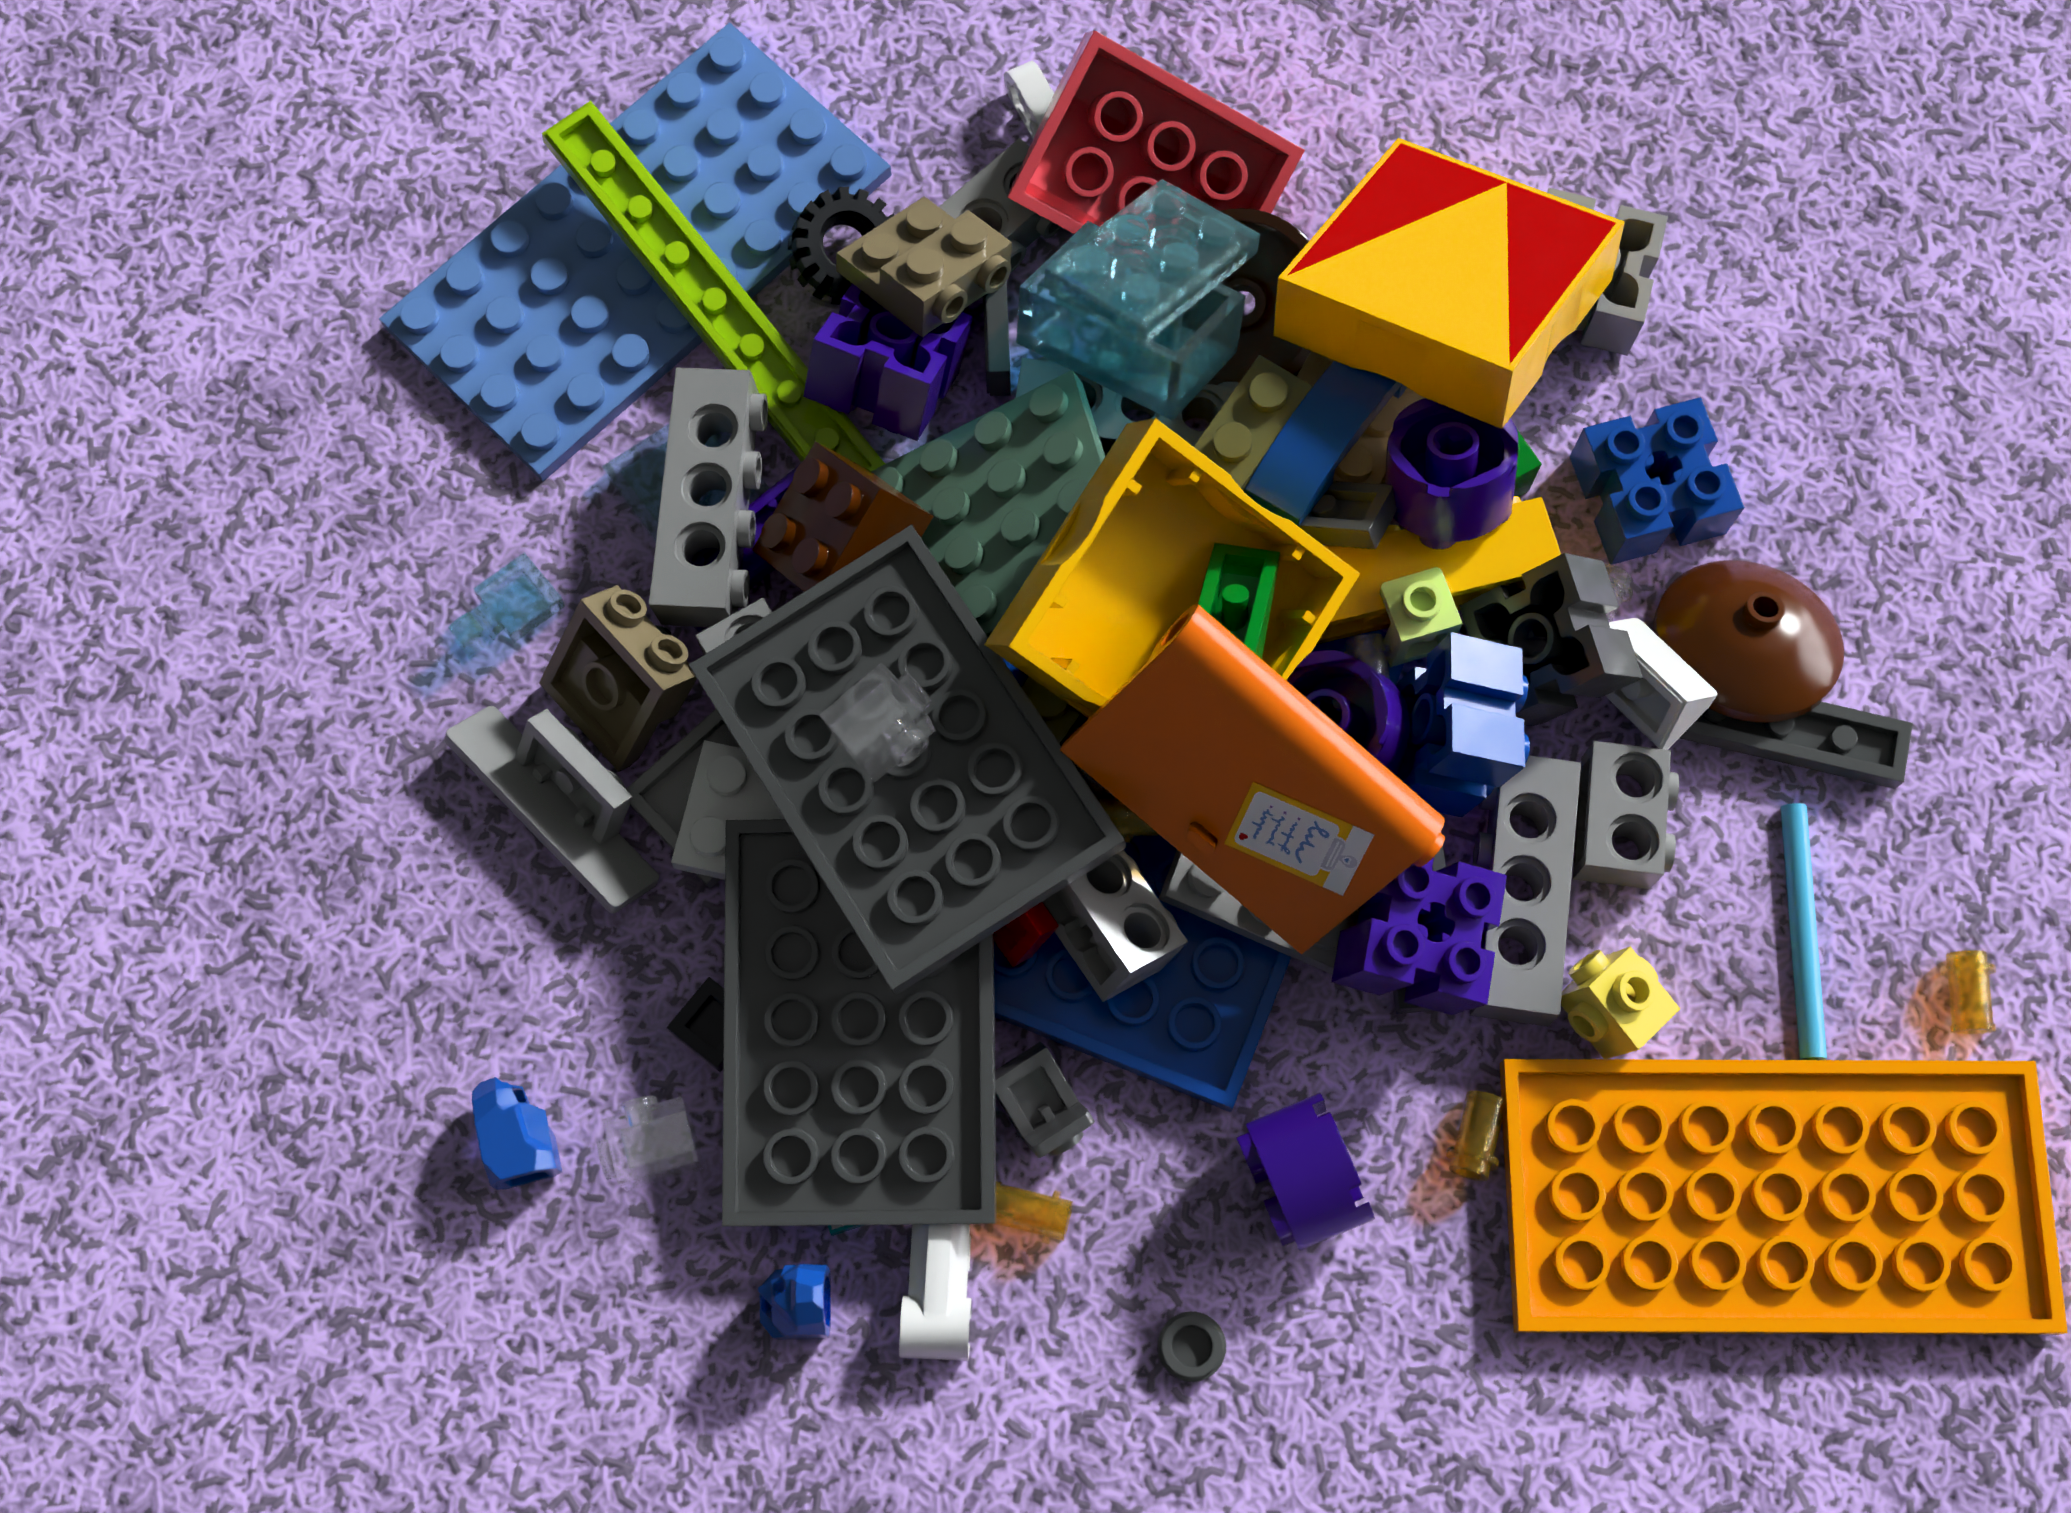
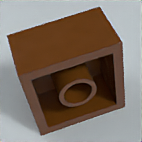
[752,441,934,592]

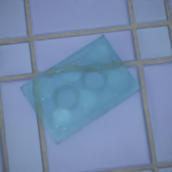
[1044,179,1260,346]

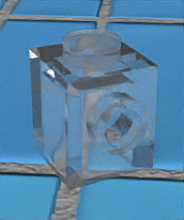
[819,662,936,783]
[597,1096,705,1192]

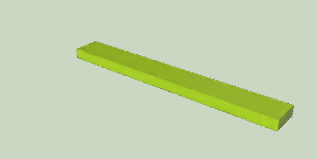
[542,101,885,471]

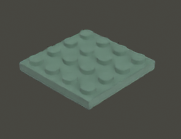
[871,370,1105,638]

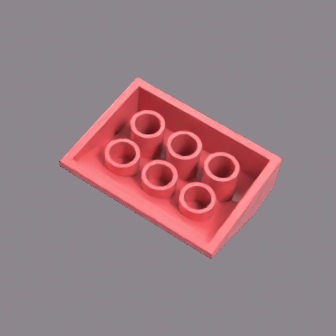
[1007,30,1305,277]

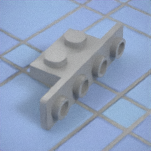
[444,706,659,913]

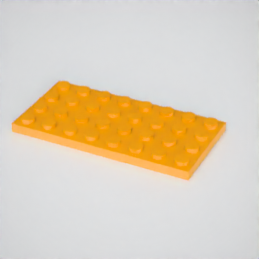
[1499,1059,2068,1335]

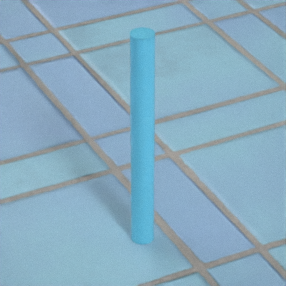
[1780,803,1827,1060]

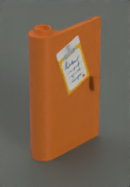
[1060,603,1445,955]

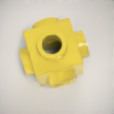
[1561,946,1680,1059]

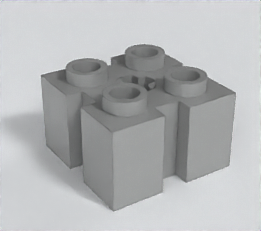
[1547,188,1668,356]

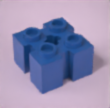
[1569,397,1745,565]
[1395,632,1530,817]

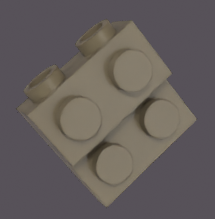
[836,196,1012,337]
[539,585,697,772]

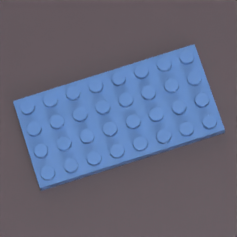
[379,22,892,482]

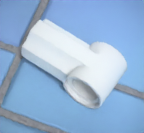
[899,1224,972,1361]

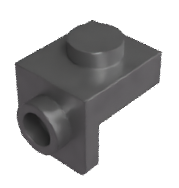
[995,1042,1095,1158]

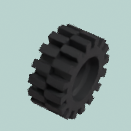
[787,187,894,305]

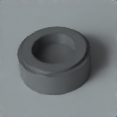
[1157,1311,1226,1382]

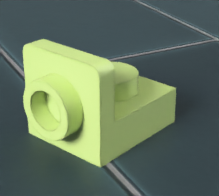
[1380,567,1463,667]

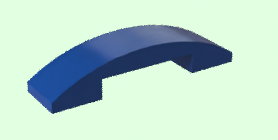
[1245,361,1408,527]

